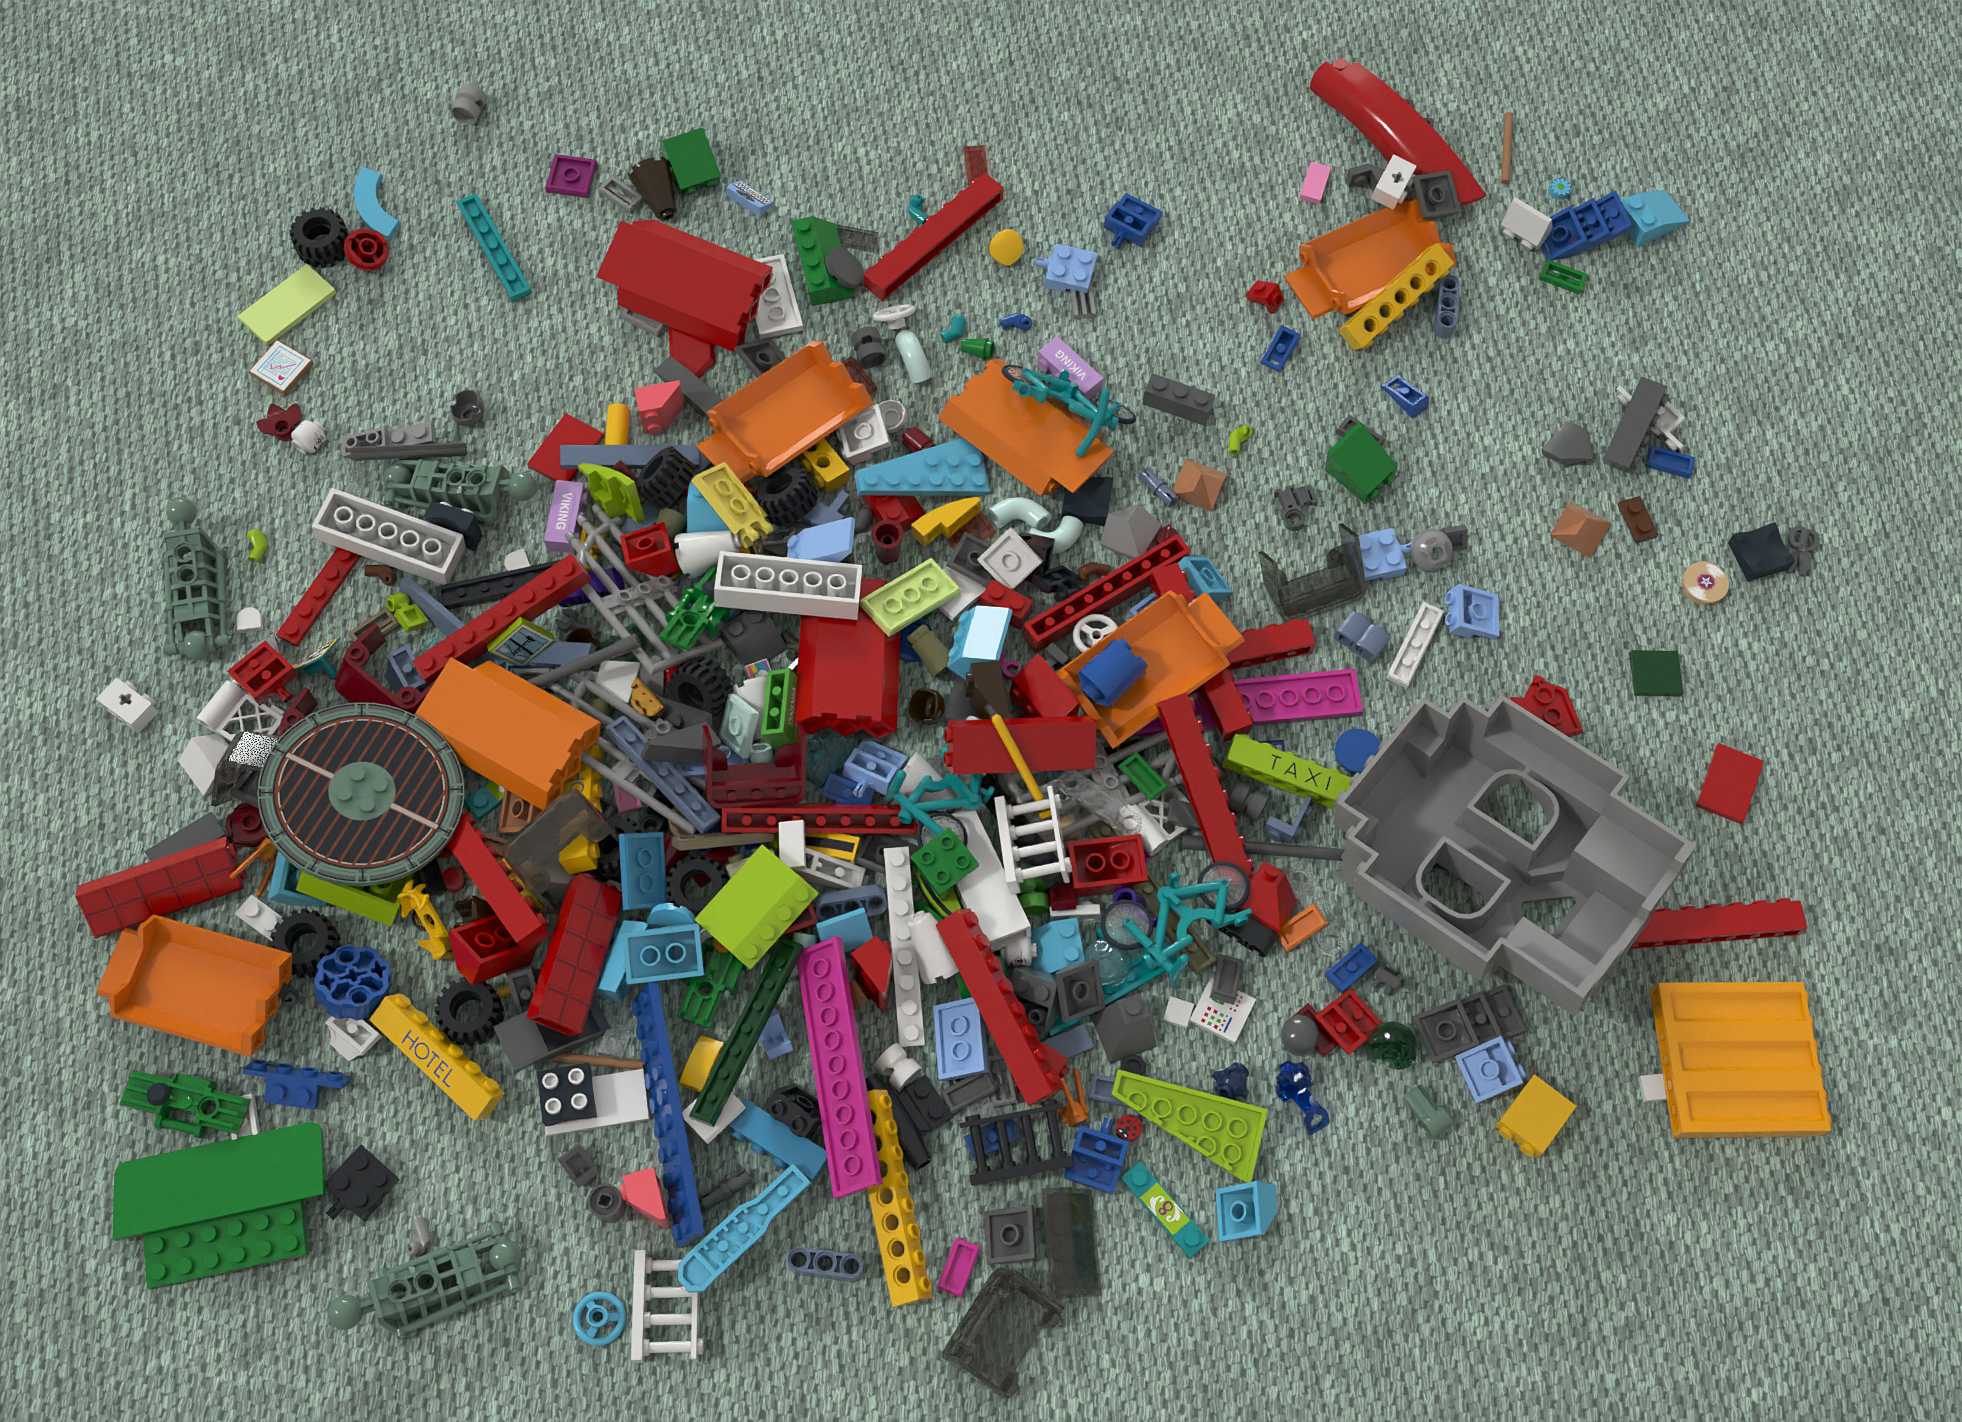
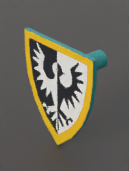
[292,636,341,679]

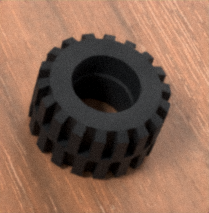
[290,207,349,268]
[636,446,695,509]
[755,466,819,526]
[668,656,733,718]
[592,815,643,883]
[665,855,729,917]
[270,909,341,978]
[434,977,504,1046]

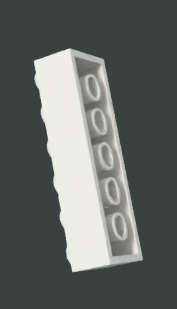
[312,488,466,585]
[714,551,862,620]

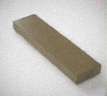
[672,832,774,851]

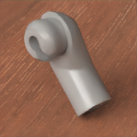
[406,1217,431,1257]

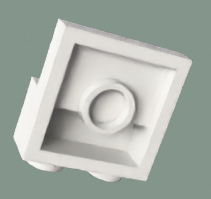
[836,404,891,465]

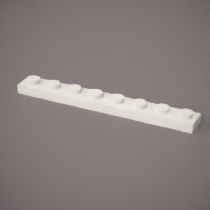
[884,847,925,1048]

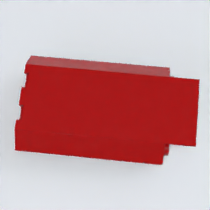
[596,220,773,353]
[794,578,901,739]

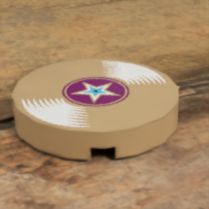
[1681,561,1729,605]

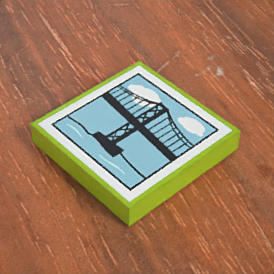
[487,617,555,668]

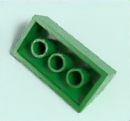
[791,216,855,306]

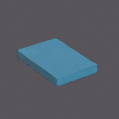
[619,832,667,910]

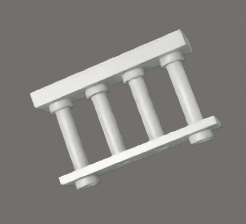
[994,786,1073,894]
[631,1250,704,1363]

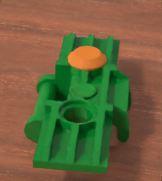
[676,936,747,1028]

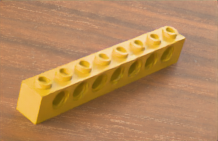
[867,1090,932,1307]

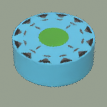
[1548,178,1571,200]

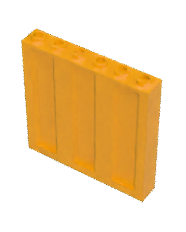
[1650,982,1832,1138]

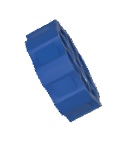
[314,945,392,1021]

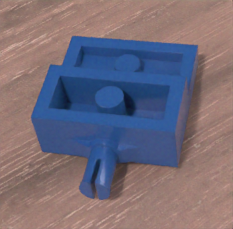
[1104,193,1163,248]
[1063,1118,1129,1195]

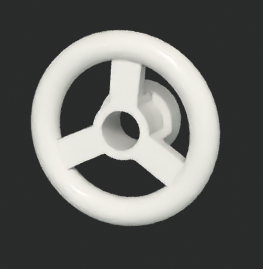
[873,304,916,329]
[1073,614,1118,653]

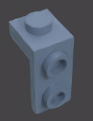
[1263,795,1313,844]

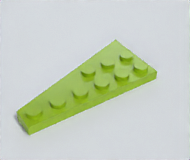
[1111,1070,1268,1183]

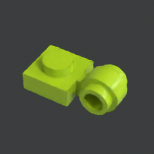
[386,592,429,633]

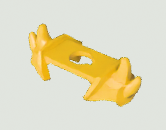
[397,880,454,960]

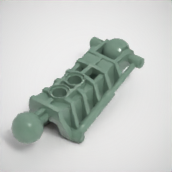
[383,458,537,527]
[160,497,232,660]
[328,1221,522,1340]

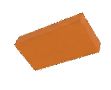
[1277,903,1329,952]

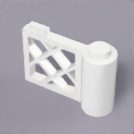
[196,679,285,757]
[1118,786,1190,856]

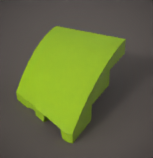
[578,463,645,523]

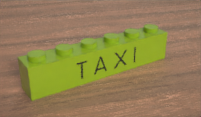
[1221,734,1353,810]

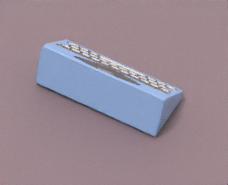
[726,180,774,217]

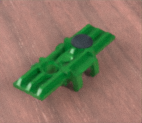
[659,566,730,651]
[119,1070,251,1139]

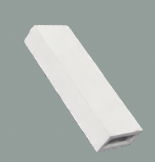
[931,808,1031,952]

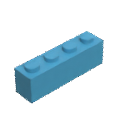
[727,1098,828,1185]

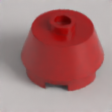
[344,228,389,271]

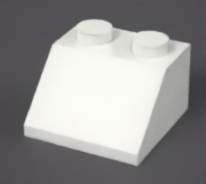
[1501,197,1553,251]

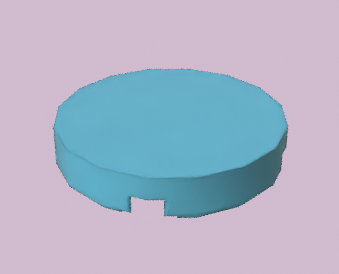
[647,903,697,929]

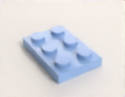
[933,997,989,1082]

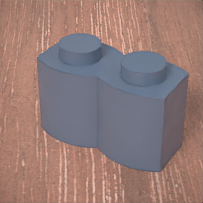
[1334,611,1391,664]

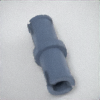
[1138,467,1179,508]

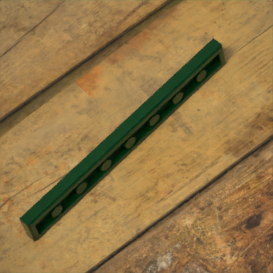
[689,937,804,1127]

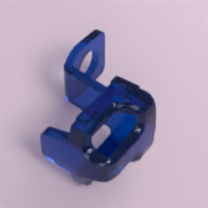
[1275,1061,1330,1135]

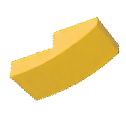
[679,1035,724,1092]

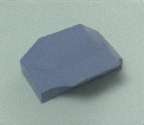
[385,644,430,694]

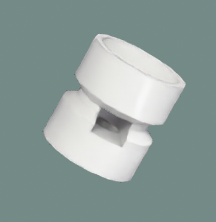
[874,1043,922,1092]

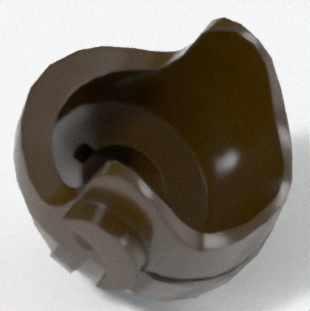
[454,895,496,929]

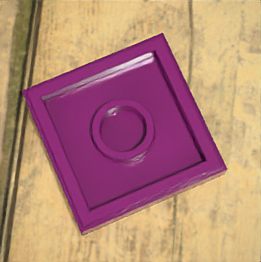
[545,154,597,198]

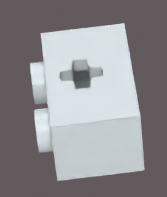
[1371,154,1416,210]
[96,677,159,734]

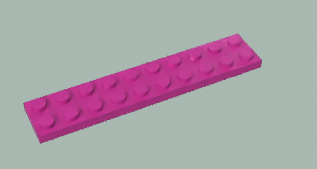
[1130,669,1363,737]
[797,936,882,1199]

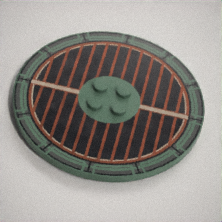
[257,702,464,886]

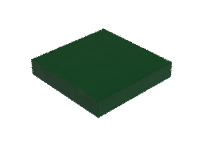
[1629,650,1684,697]

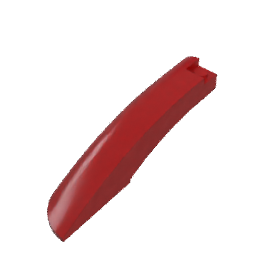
[1310,58,1486,205]

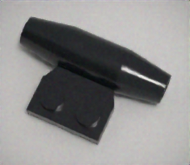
[865,1074,953,1171]

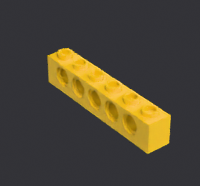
[1338,243,1454,350]
[797,438,850,494]

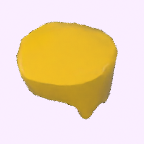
[989,229,1024,266]

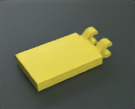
[691,462,774,549]

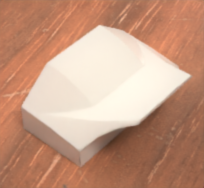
[326,1016,382,1061]

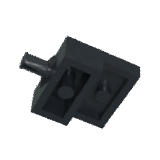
[326,1144,400,1222]

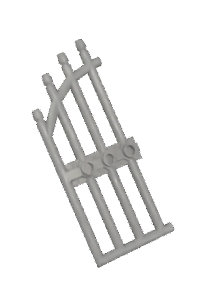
[565,504,723,675]
[550,664,716,834]
[1001,692,1203,843]

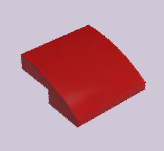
[1314,988,1385,1056]

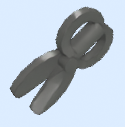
[1786,526,1820,576]

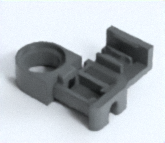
[1274,484,1318,531]

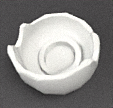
[879,400,907,434]

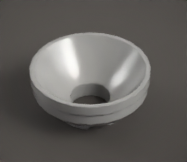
[1410,529,1452,571]

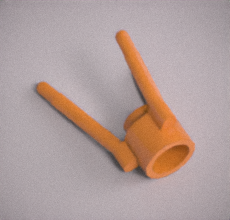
[230,838,278,897]
[1050,1069,1089,1127]

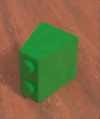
[660,127,721,195]
[1325,422,1398,504]

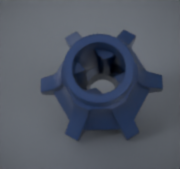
[1212,1062,1249,1100]

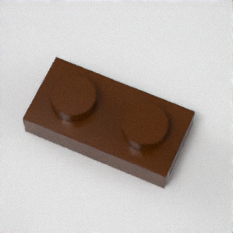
[1617,496,1658,543]

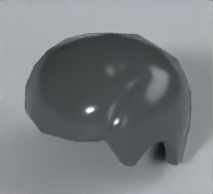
[450,389,485,426]
[1281,1015,1319,1057]

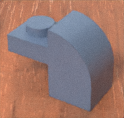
[801,490,851,527]

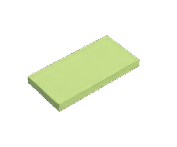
[238,264,337,346]
[859,558,961,637]

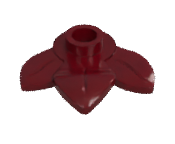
[256,403,302,441]

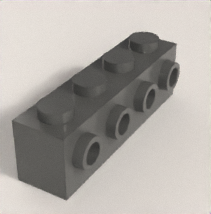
[1603,377,1670,473]

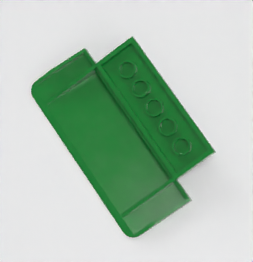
[113,1122,326,1289]

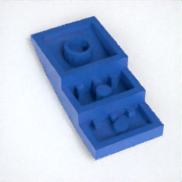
[1541,190,1634,261]

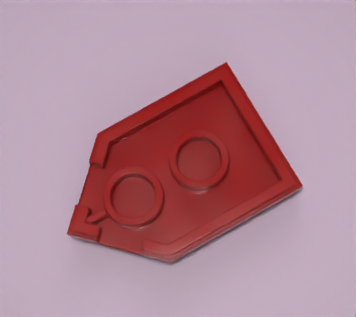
[668,327,716,379]
[1524,675,1583,737]

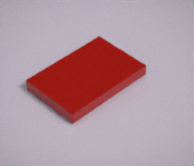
[527,413,604,482]
[1696,743,1764,825]

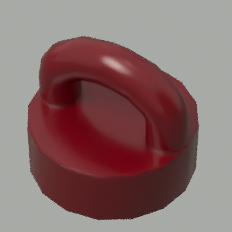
[1156,524,1179,545]

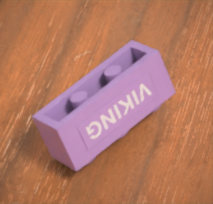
[1037,336,1104,400]
[544,480,589,553]

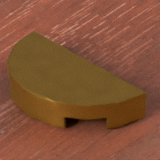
[630,677,668,717]

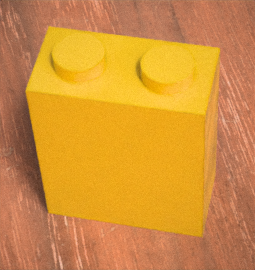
[1495,1074,1577,1158]

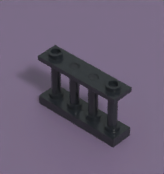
[959,1099,1075,1186]

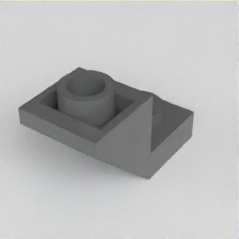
[1345,163,1385,192]

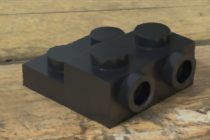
[764,1083,822,1138]

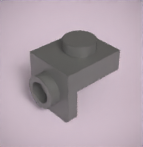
[557,1143,600,1188]

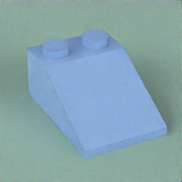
[786,517,855,563]

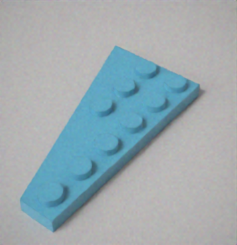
[854,438,990,496]

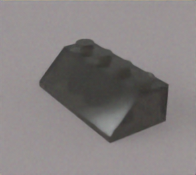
[1040,1187,1103,1300]

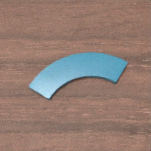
[354,167,400,241]

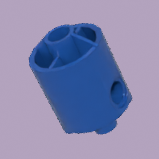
[1078,638,1148,707]

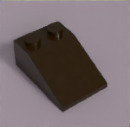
[964,660,1010,719]

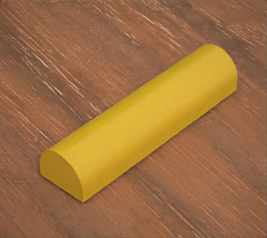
[605,403,631,445]

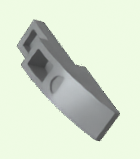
[342,421,436,459]

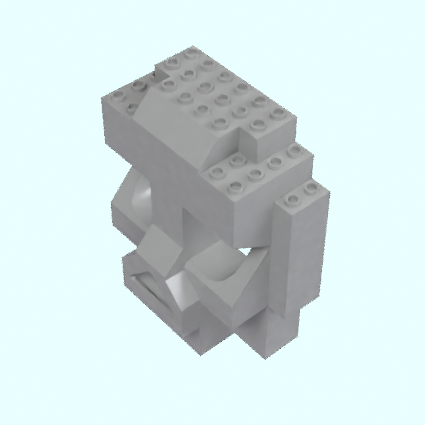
[1333,695,1697,1017]

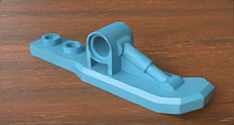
[678,1164,811,1293]

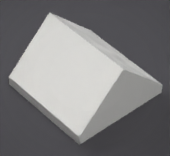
[178,733,246,797]
[682,1092,746,1144]

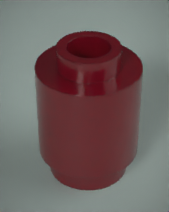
[902,427,936,453]

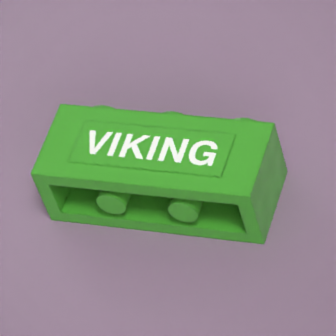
[761,668,797,748]

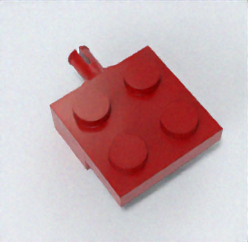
[227,640,298,706]

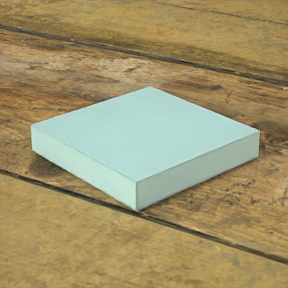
[719,694,759,758]

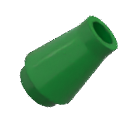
[961,338,995,360]

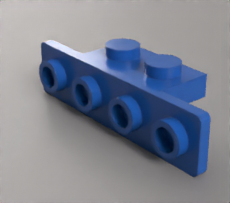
[242,1060,351,1110]

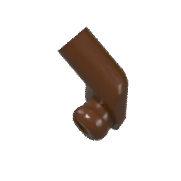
[1077,562,1110,582]
[365,565,396,586]

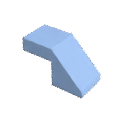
[760,1007,793,1060]

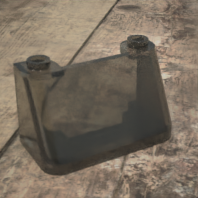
[942,1268,1064,1401]

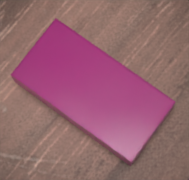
[937,1237,980,1298]

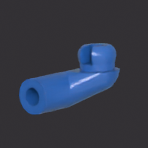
[999,313,1032,330]

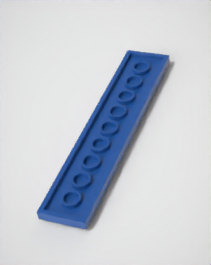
[632,982,704,1248]

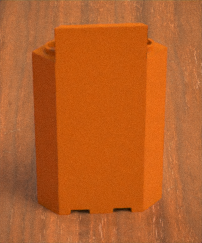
[1283,197,1457,319]
[695,340,874,484]
[938,359,1114,496]
[1055,590,1245,749]
[414,657,601,812]
[97,914,292,1057]

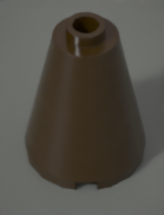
[628,157,677,220]

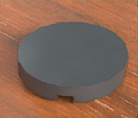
[825,247,864,289]

